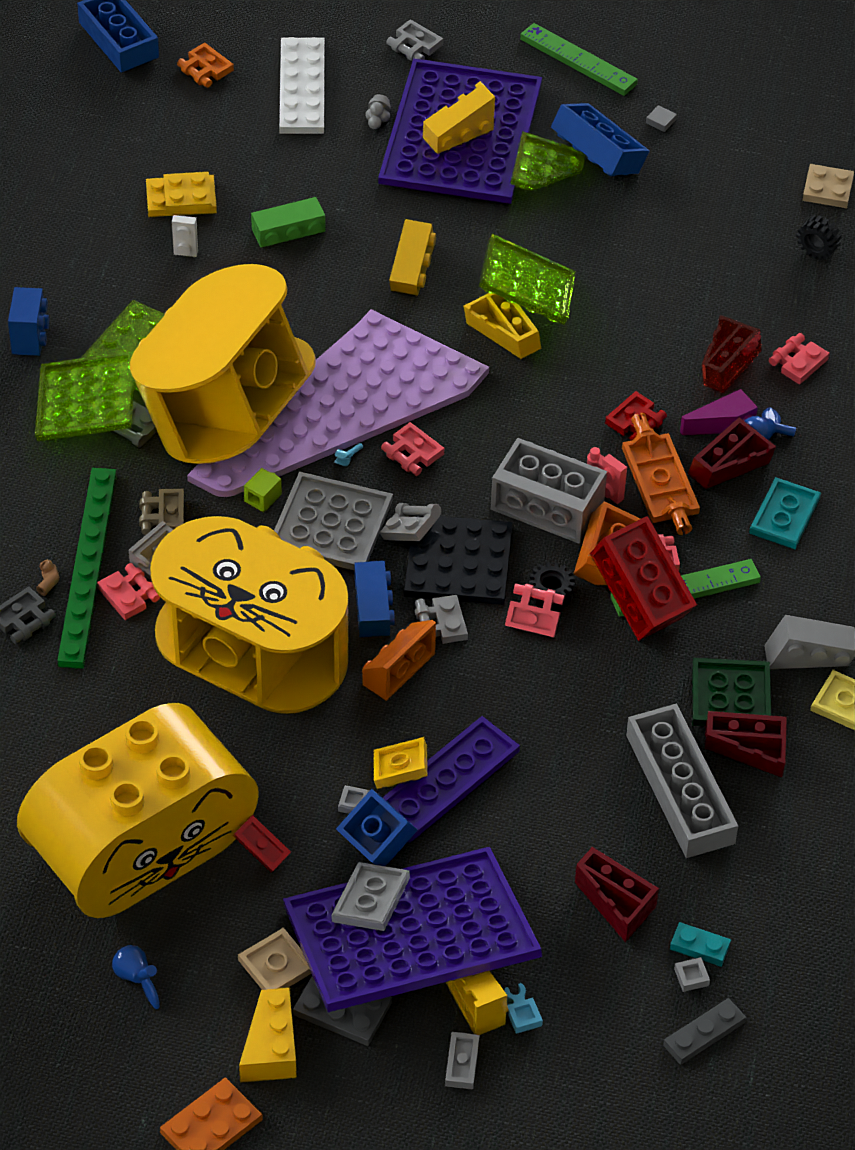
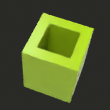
[244,468,282,512]

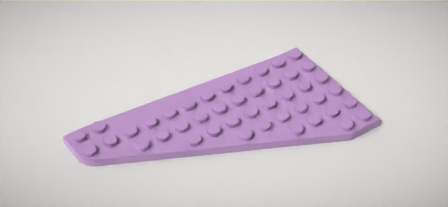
[187,309,489,497]

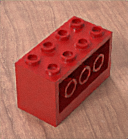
[590,516,697,641]

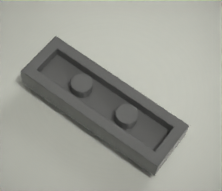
[663,998,746,1065]

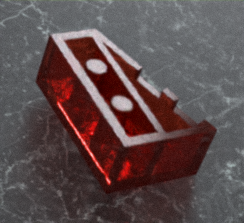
[702,315,762,393]

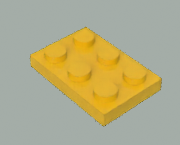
[146,175,217,217]

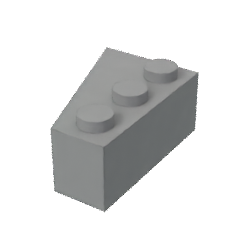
[764,615,855,669]

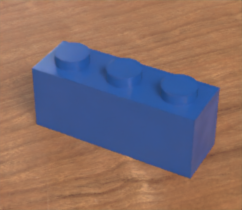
[354,561,395,637]

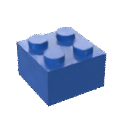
[8,287,49,356]
[336,789,418,867]

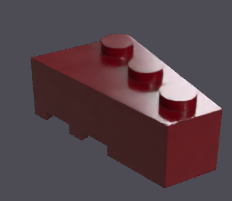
[688,417,776,489]
[705,711,787,777]
[575,847,659,943]

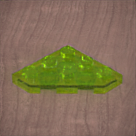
[510,131,585,191]

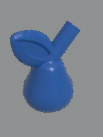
[745,407,796,440]
[112,945,159,1009]

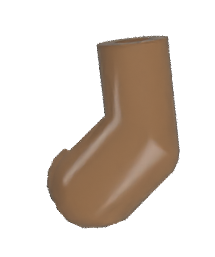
[36,559,60,596]

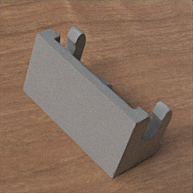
[129,521,173,579]

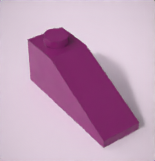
[680,389,758,435]

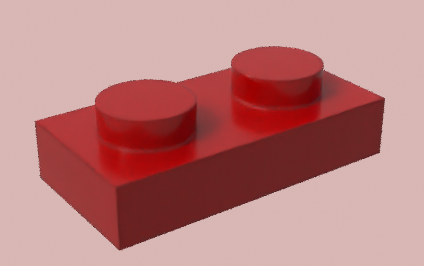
[233,815,291,873]

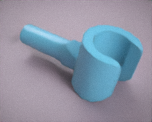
[334,443,363,466]

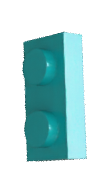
[670,922,731,967]

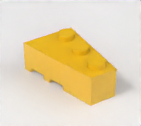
[423,81,495,154]

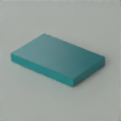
[749,477,821,549]

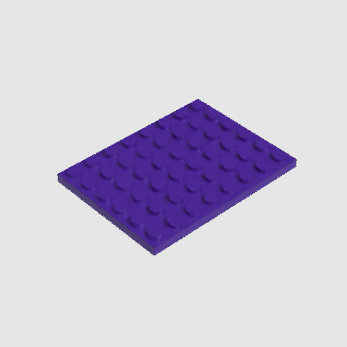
[378,58,542,204]
[283,847,542,1012]

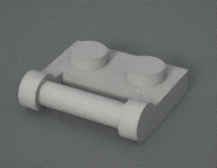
[379,503,441,541]

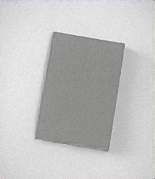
[331,862,410,931]

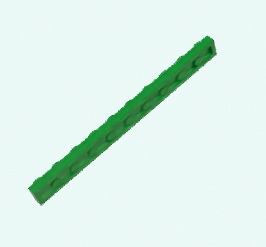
[57,468,117,669]

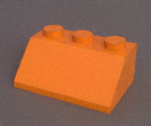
[573,501,640,585]
[362,620,436,701]

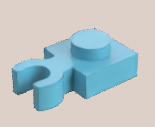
[505,983,543,1034]

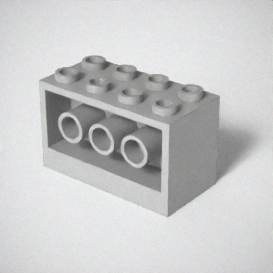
[491,438,607,544]

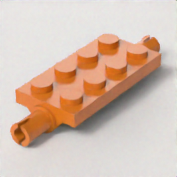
[622,413,700,535]

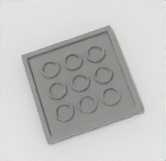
[274,472,393,570]

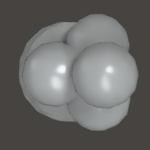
[366,94,391,129]

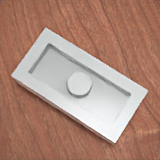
[172,215,198,257]

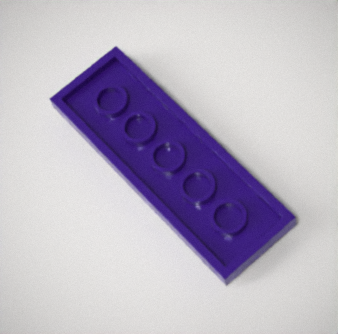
[383,716,520,843]

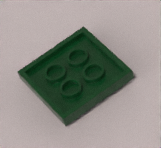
[692,658,771,726]

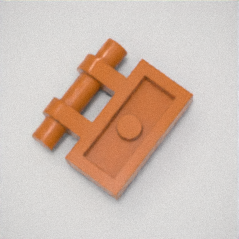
[177,43,234,88]

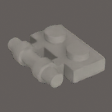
[386,19,443,61]
[415,595,468,644]

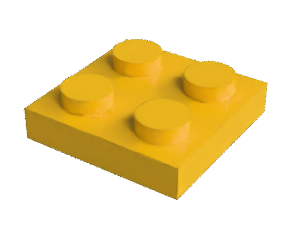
[163,172,212,213]
[374,737,428,789]

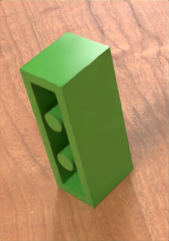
[251,197,325,248]

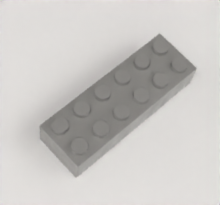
[626,704,738,858]

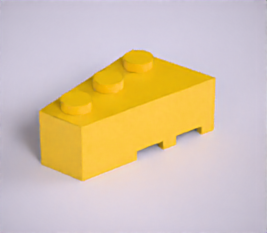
[389,219,436,295]
[463,286,541,359]
[446,971,508,1035]
[239,988,296,1082]

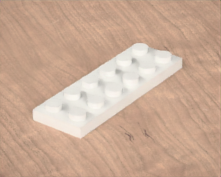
[279,37,324,134]

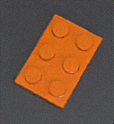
[160,1077,262,1150]

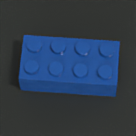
[77,0,159,72]
[551,103,650,176]

